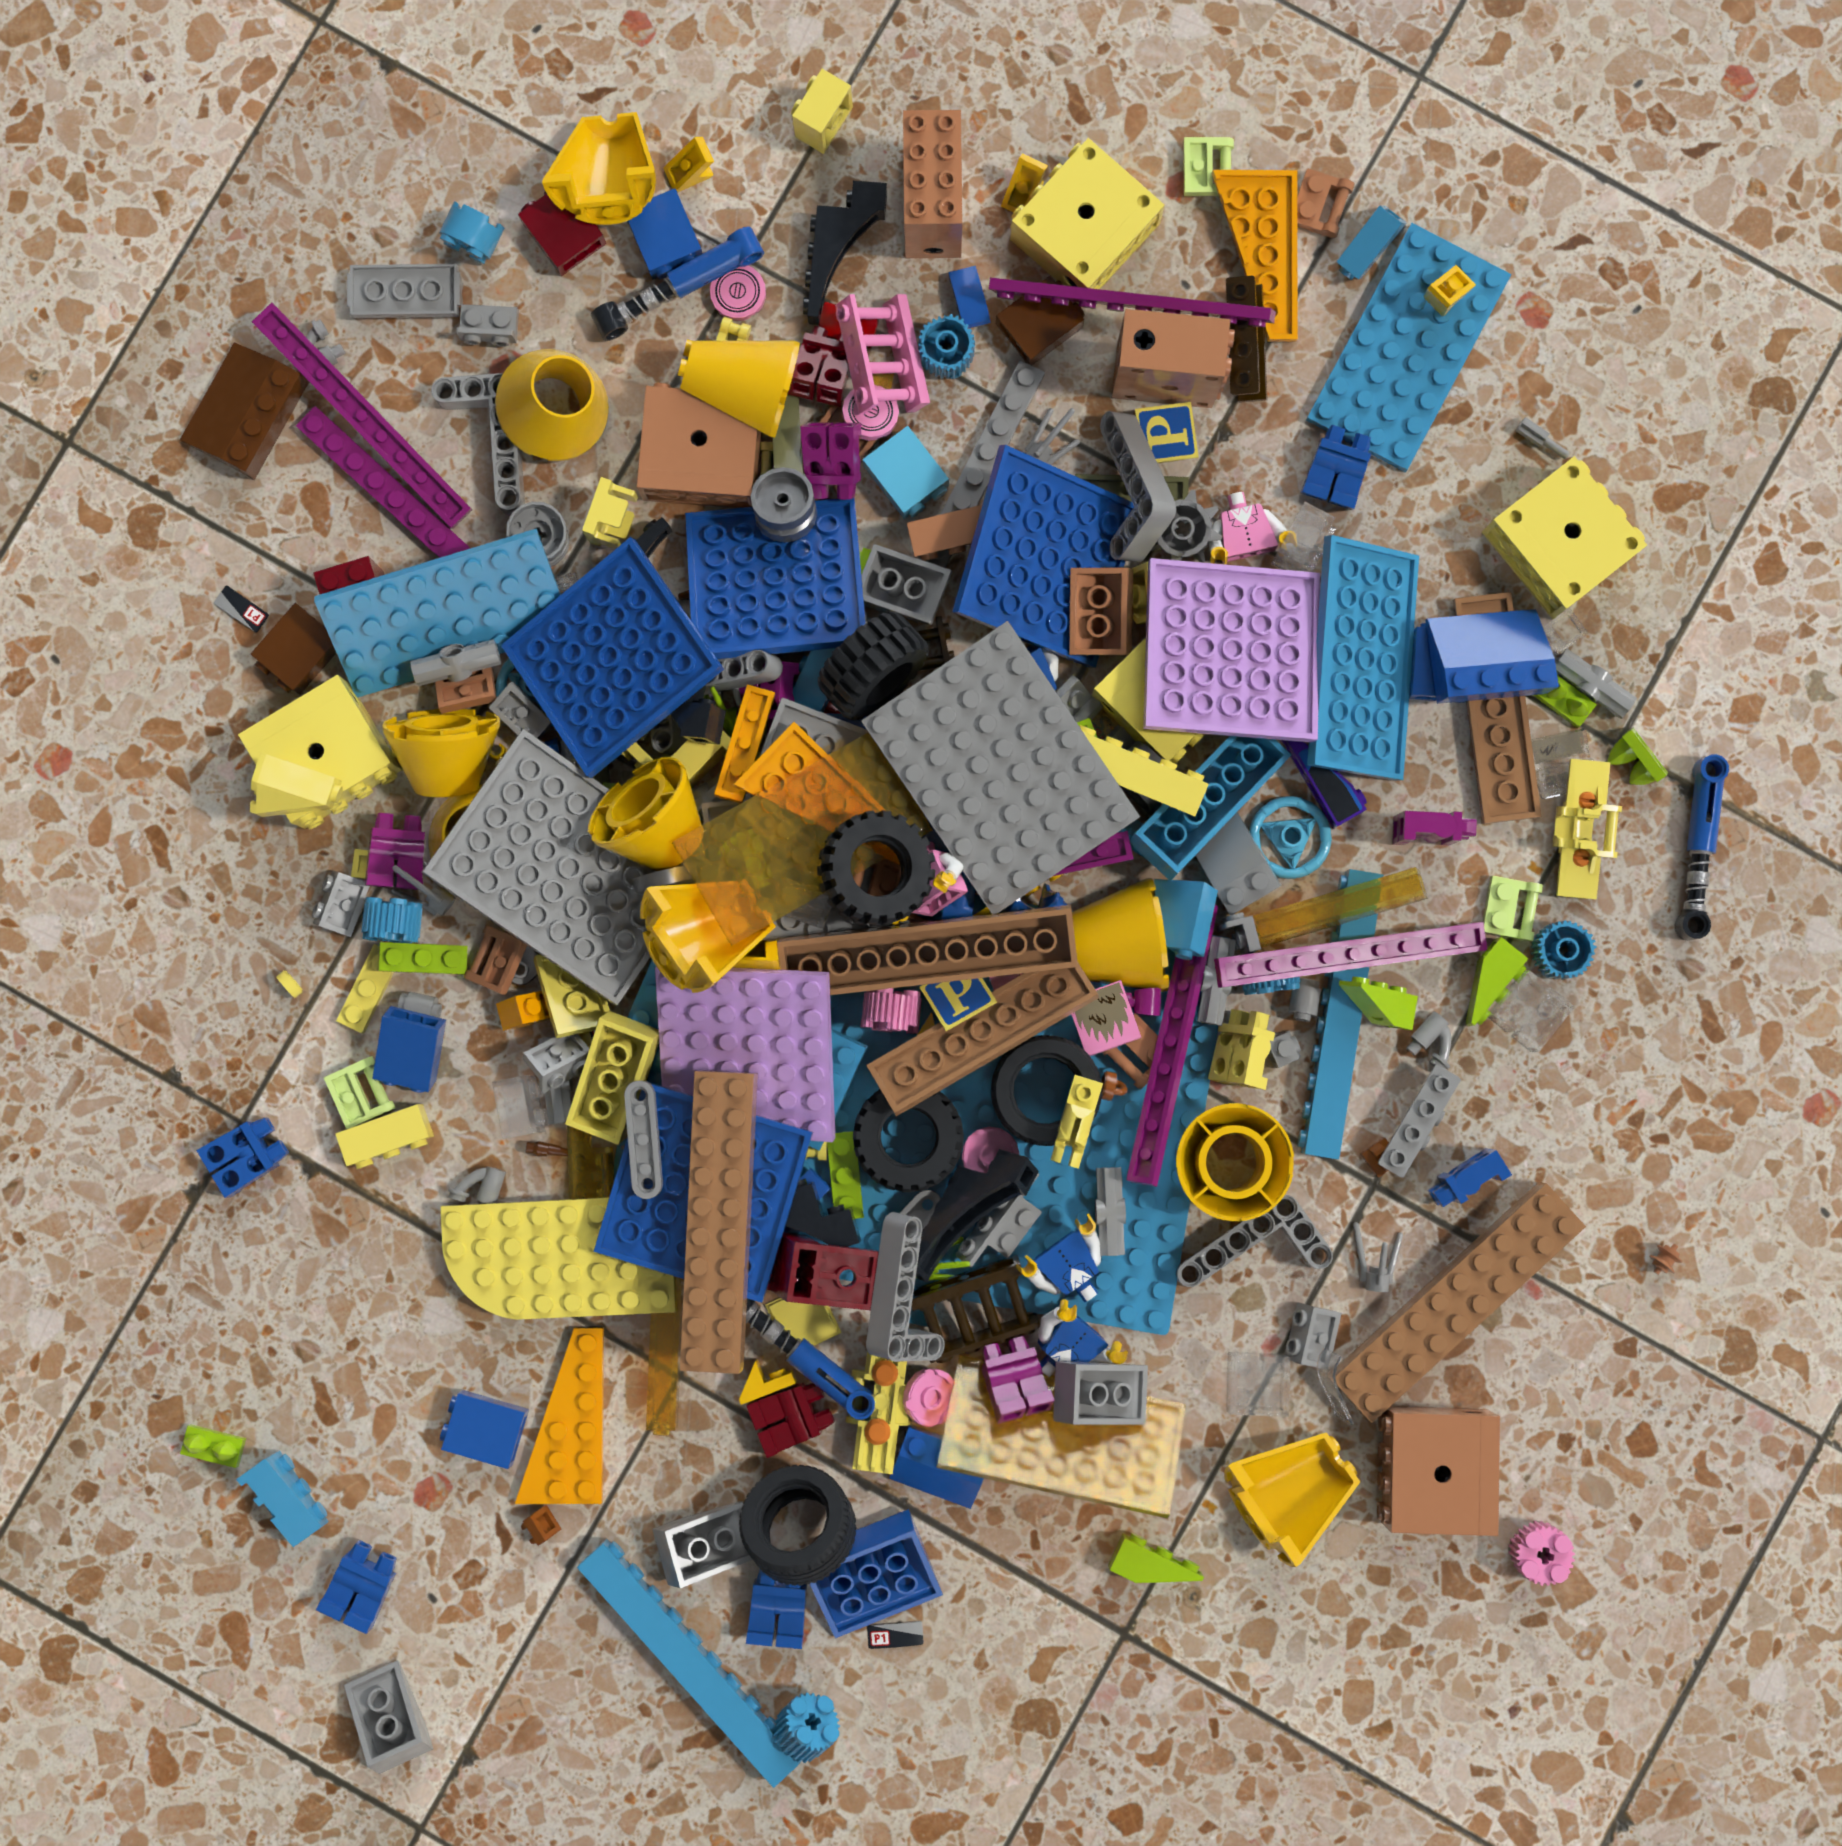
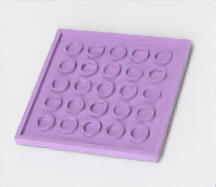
[1143,558,1320,742]
[655,966,835,1142]

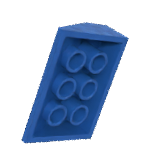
[1425,609,1559,704]
[810,1509,943,1638]

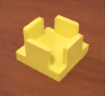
[582,477,638,549]

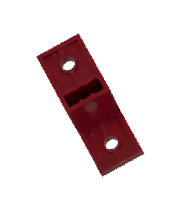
[767,1232,879,1311]

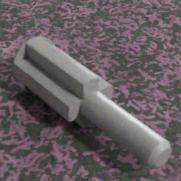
[1516,417,1570,459]

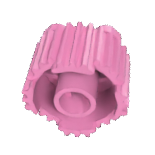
[861,988,922,1034]
[1508,1521,1575,1586]

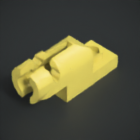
[1050,1075,1103,1169]

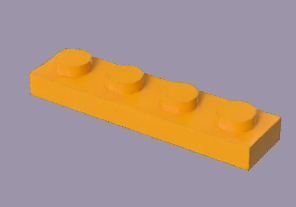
[714,684,775,804]

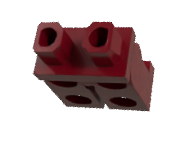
[788,326,850,407]
[746,1382,835,1458]

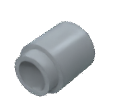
[1288,978,1321,1022]
[397,992,442,1018]

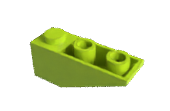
[1465,937,1528,1026]
[1339,976,1418,1030]
[1108,1533,1204,1583]

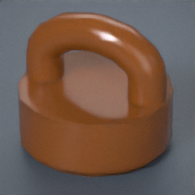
[1101,1071,1128,1101]

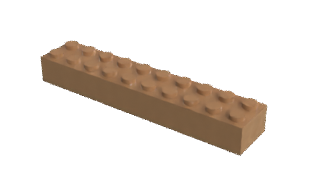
[777,905,1078,995]
[680,1070,758,1374]
[1327,1182,1586,1423]

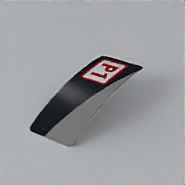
[214,585,269,632]
[867,1621,924,1649]

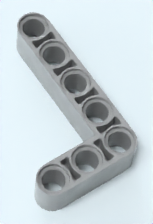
[431,373,525,516]
[1100,411,1176,562]
[651,650,783,756]
[1176,1195,1333,1287]
[866,1212,944,1362]

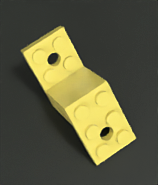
[622,730,731,789]

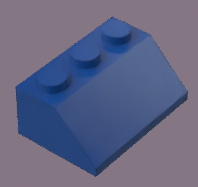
[889,1424,991,1509]

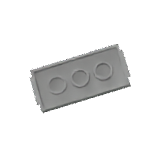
[347,264,463,318]

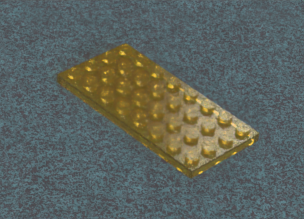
[672,732,933,946]
[937,1355,1186,1519]

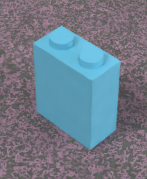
[863,426,949,519]

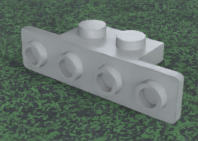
[1378,1065,1461,1178]
[956,1173,1042,1267]

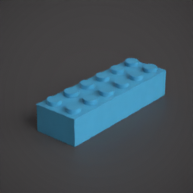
[1130,736,1292,882]

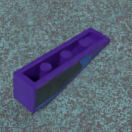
[1281,740,1367,829]

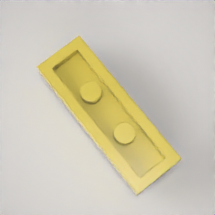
[336,944,394,1034]

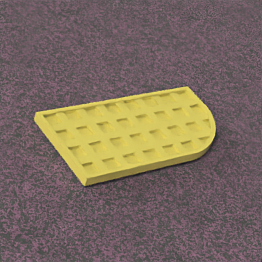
[440,1197,677,1320]

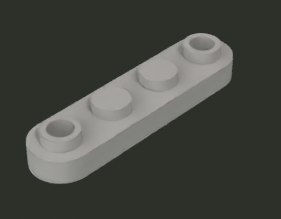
[624,1080,663,1199]

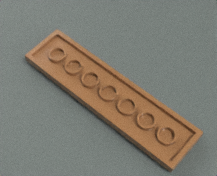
[1453,592,1542,825]
[866,963,1099,1116]

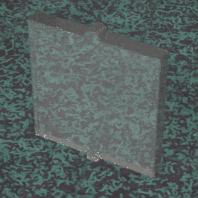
[1274,1225,1331,1282]

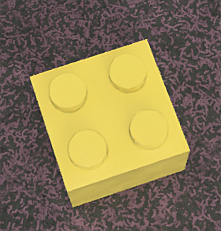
[791,69,853,154]

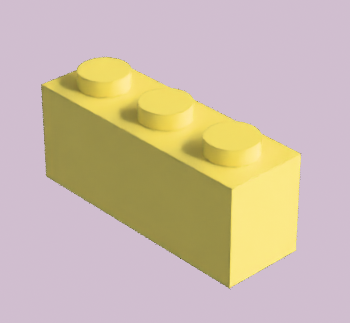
[335,1104,434,1169]

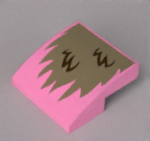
[1071,980,1141,1056]

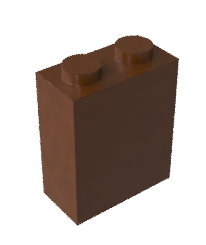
[996,275,1085,366]
[251,602,336,695]

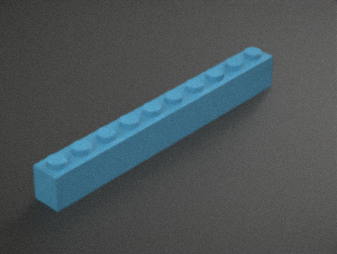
[1297,869,1384,1160]
[577,1539,800,1788]

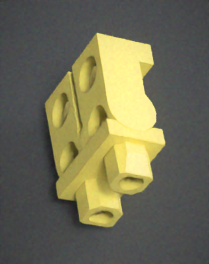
[1208,1009,1275,1090]

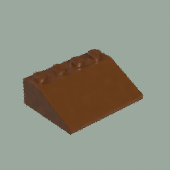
[180,342,309,480]

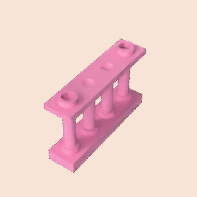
[835,294,930,414]

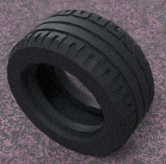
[991,1035,1102,1146]
[739,1465,856,1586]

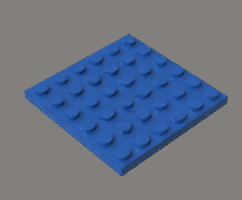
[952,444,1134,668]
[685,498,866,659]
[501,537,724,778]
[593,1083,813,1303]

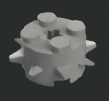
[1150,490,1222,563]

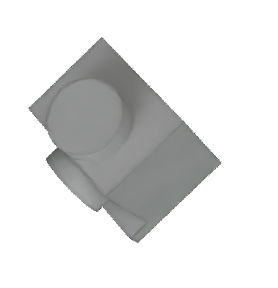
[1268,1031,1301,1068]

